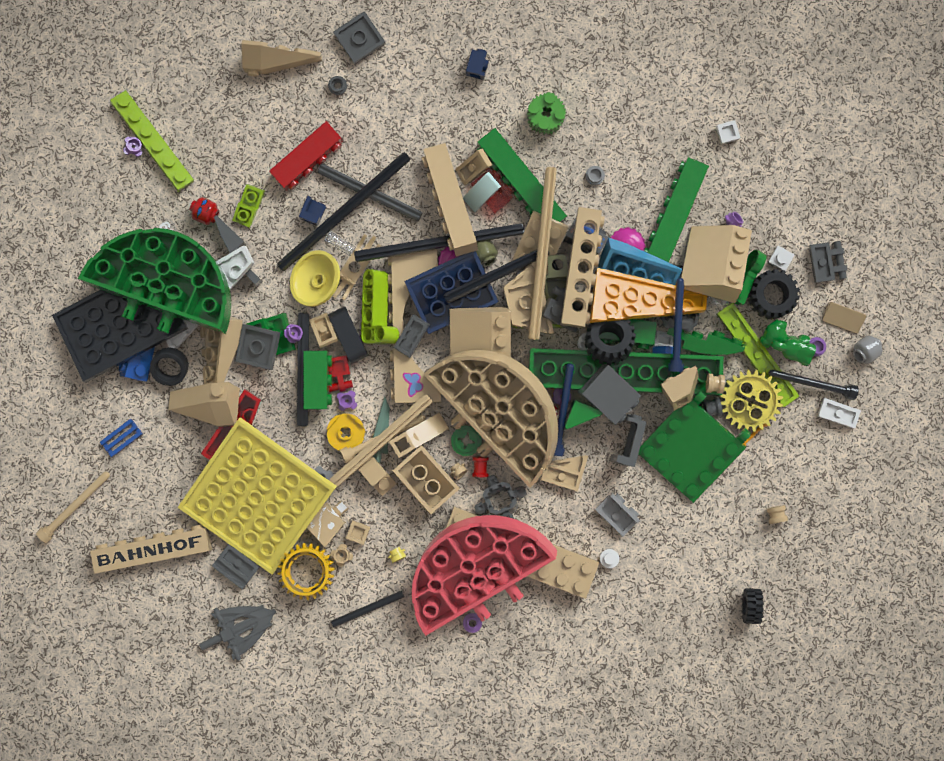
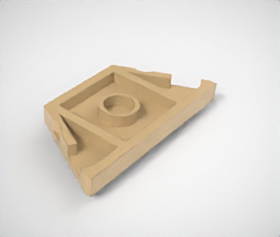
[503,261,554,335]

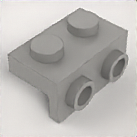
[595,493,640,537]

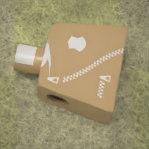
[307,500,349,547]

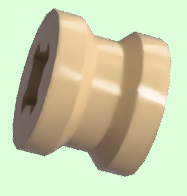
[706,373,725,394]
[766,505,788,524]

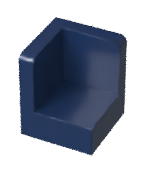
[299,196,326,226]

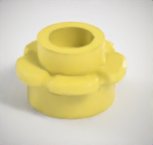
[388,547,406,563]

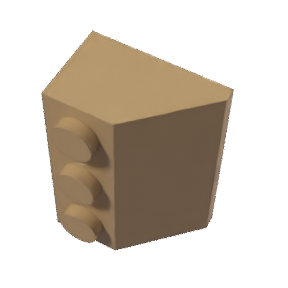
[392,445,460,515]

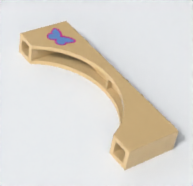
[388,249,441,404]

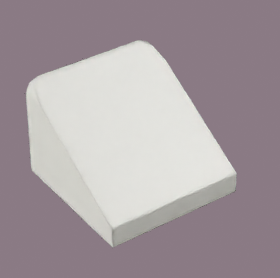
[653,330,674,347]

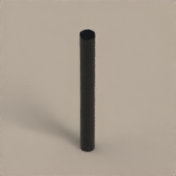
[331,590,405,628]

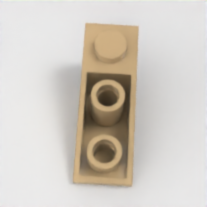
[389,412,449,458]

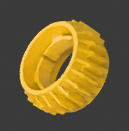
[277,543,335,600]

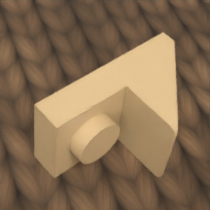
[455,149,492,185]
[309,313,339,348]
[358,456,397,496]

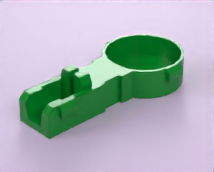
[735,249,766,305]

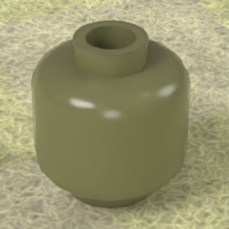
[476,240,498,267]

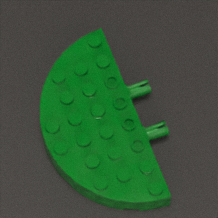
[78,228,231,334]

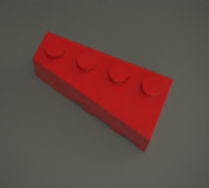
[201,389,261,460]

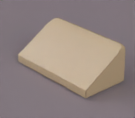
[822,302,867,334]

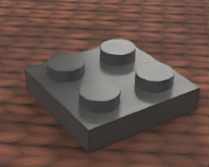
[333,11,386,65]
[235,324,281,370]

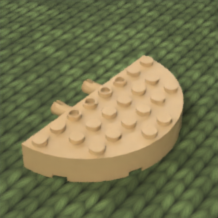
[423,350,558,488]

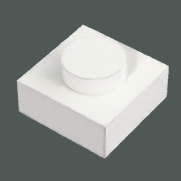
[716,120,740,145]
[768,246,794,271]

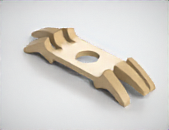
[333,234,382,301]

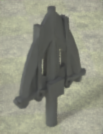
[199,605,276,661]

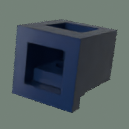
[466,49,489,80]

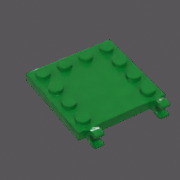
[639,389,751,503]

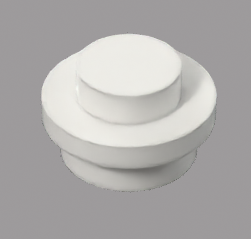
[600,549,619,568]

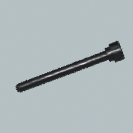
[768,369,859,401]

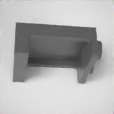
[578,363,641,425]
[609,414,647,467]

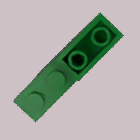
[667,327,746,355]

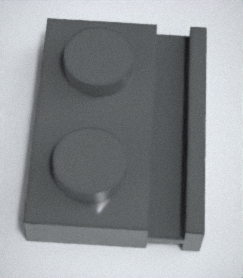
[212,544,260,589]

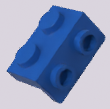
[118,347,155,382]

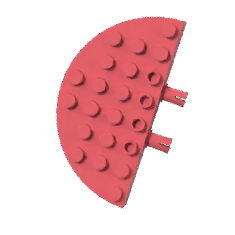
[412,515,557,636]

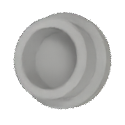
[586,166,605,185]

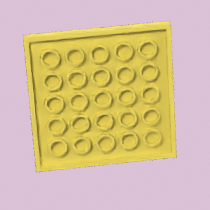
[178,417,337,575]

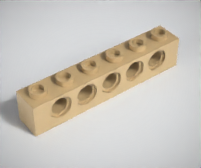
[560,207,605,328]

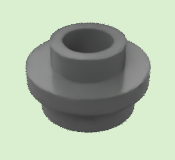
[328,76,347,95]

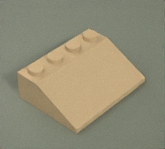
[681,225,752,303]
[449,307,511,358]

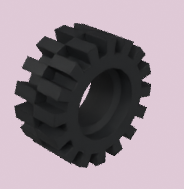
[741,588,764,624]

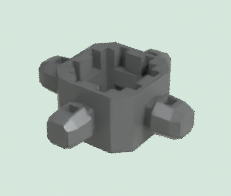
[474,475,527,519]

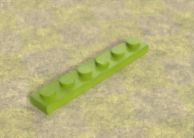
[110,90,194,192]
[716,303,799,407]

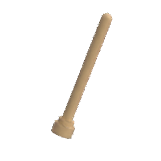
[339,415,426,464]
[36,472,110,544]

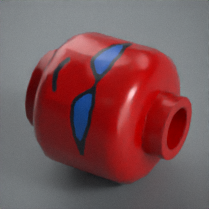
[189,197,220,225]

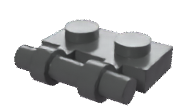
[809,241,848,283]
[542,286,589,333]

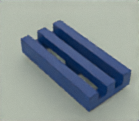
[100,419,143,457]

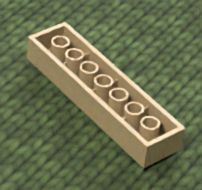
[446,506,600,599]

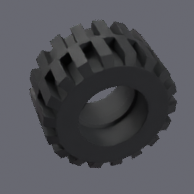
[748,269,800,319]
[585,319,636,366]

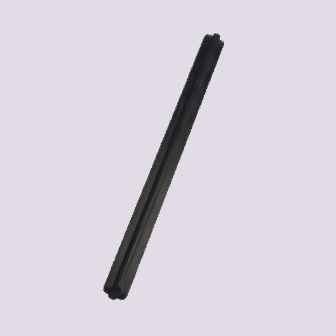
[277,152,411,271]
[354,223,525,262]

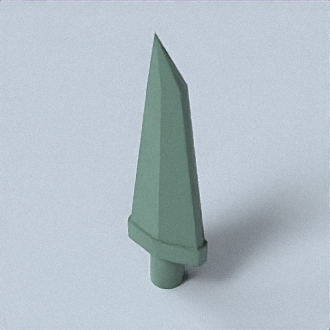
[373,396,390,463]

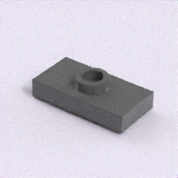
[393,315,430,358]

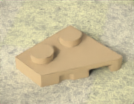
[541,455,588,492]

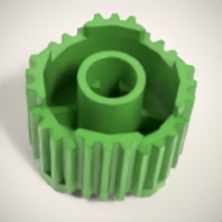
[527,92,566,135]

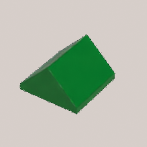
[564,400,603,430]

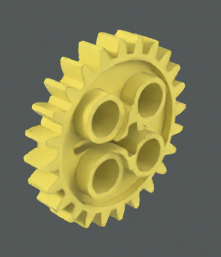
[720,369,783,432]

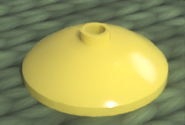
[290,250,340,307]

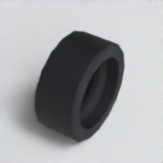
[150,347,189,386]

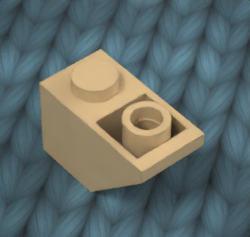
[661,366,698,411]

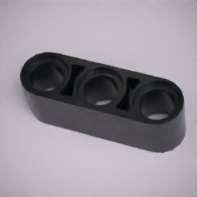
[328,306,368,364]

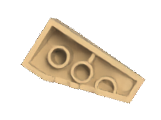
[241,40,322,77]
[200,317,243,384]
[168,382,240,427]

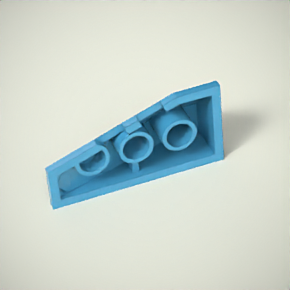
[598,238,682,285]

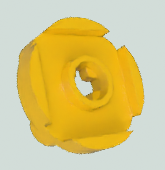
[327,413,365,450]

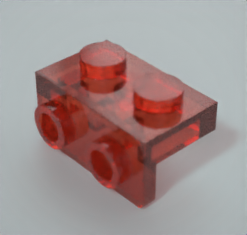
[471,168,513,214]

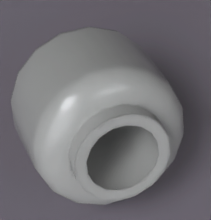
[853,336,883,364]

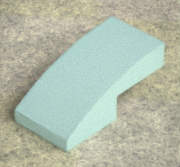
[463,172,501,212]

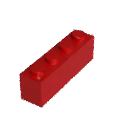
[269,121,343,191]

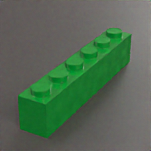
[477,128,567,223]
[644,157,709,263]

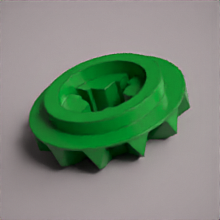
[451,425,482,456]

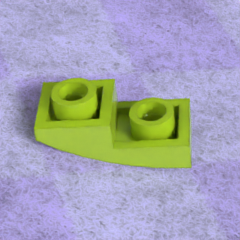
[232,184,265,228]

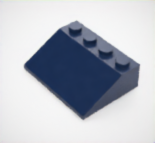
[404,251,499,335]

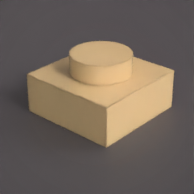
[346,520,371,545]

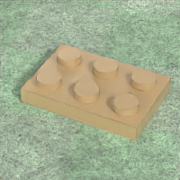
[512,211,569,275]

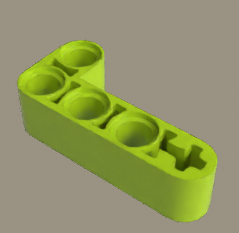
[361,269,399,345]

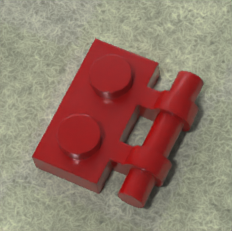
[329,355,353,392]

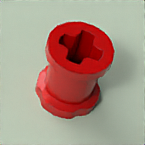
[472,456,489,477]

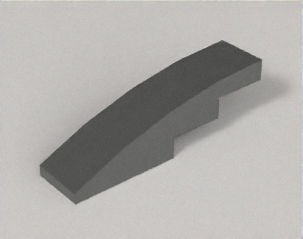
[214,215,263,287]

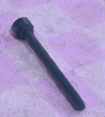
[668,278,684,372]
[554,363,574,456]

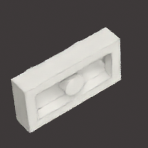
[817,398,861,429]

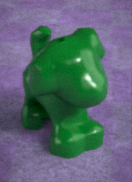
[759,320,816,366]

